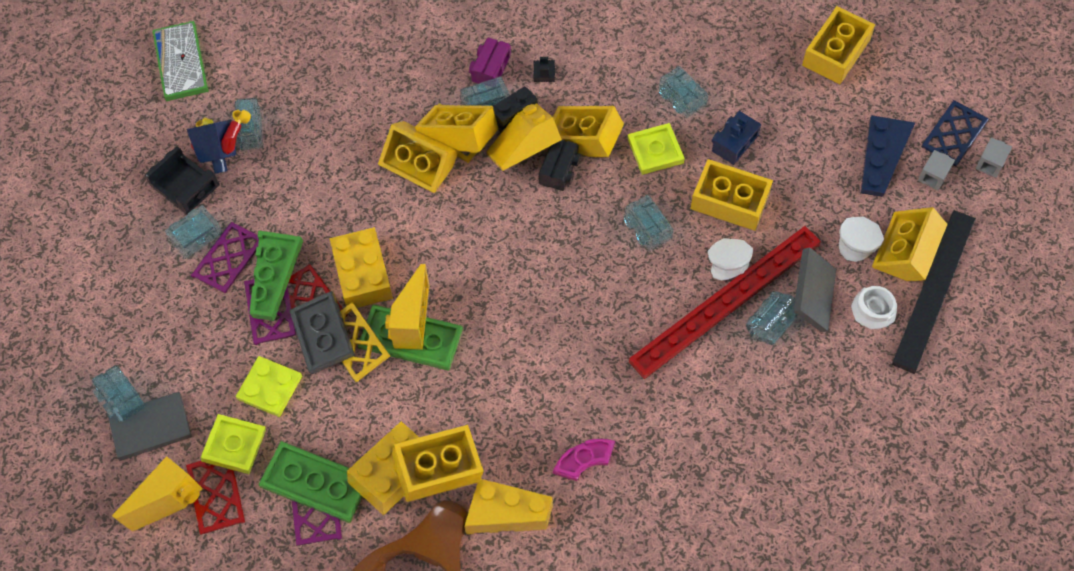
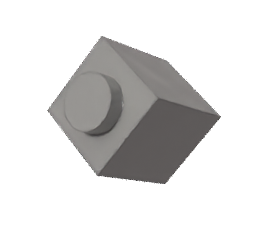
[975,138,1012,178]
[918,150,955,191]

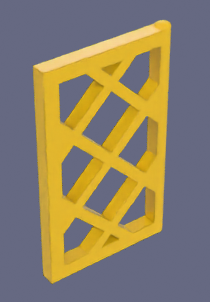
[341,302,390,382]

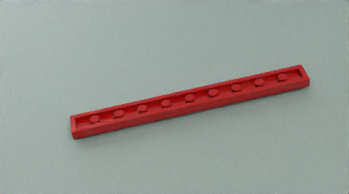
[629,226,821,379]

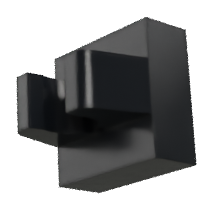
[533,57,555,82]

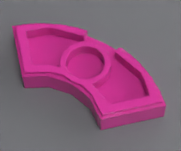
[553,439,615,481]

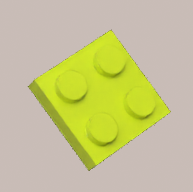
[627,123,685,175]
[235,356,302,417]
[201,414,266,474]

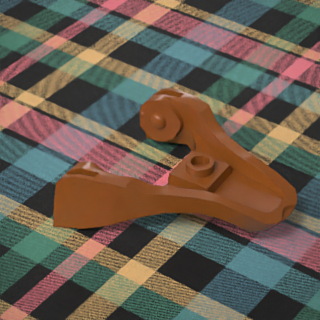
[352,500,468,571]

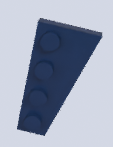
[860,115,916,197]

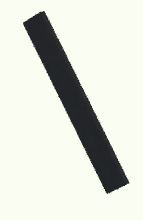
[891,210,976,374]

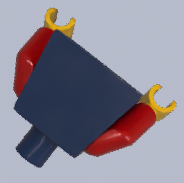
[187,110,251,174]

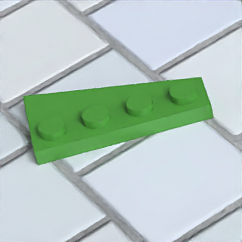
[250,230,303,321]

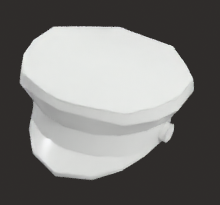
[839,217,884,262]
[708,238,753,281]
[851,286,897,329]

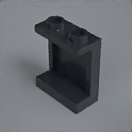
[145,146,219,215]

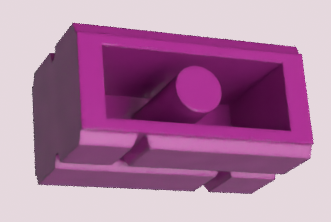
[469,37,511,89]

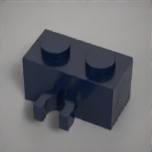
[712,111,761,165]

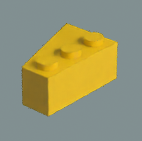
[465,479,553,535]

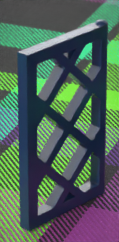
[921,100,989,166]

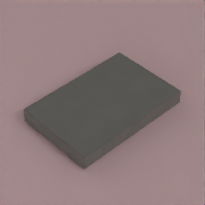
[793,247,837,332]
[289,291,355,374]
[108,392,192,461]

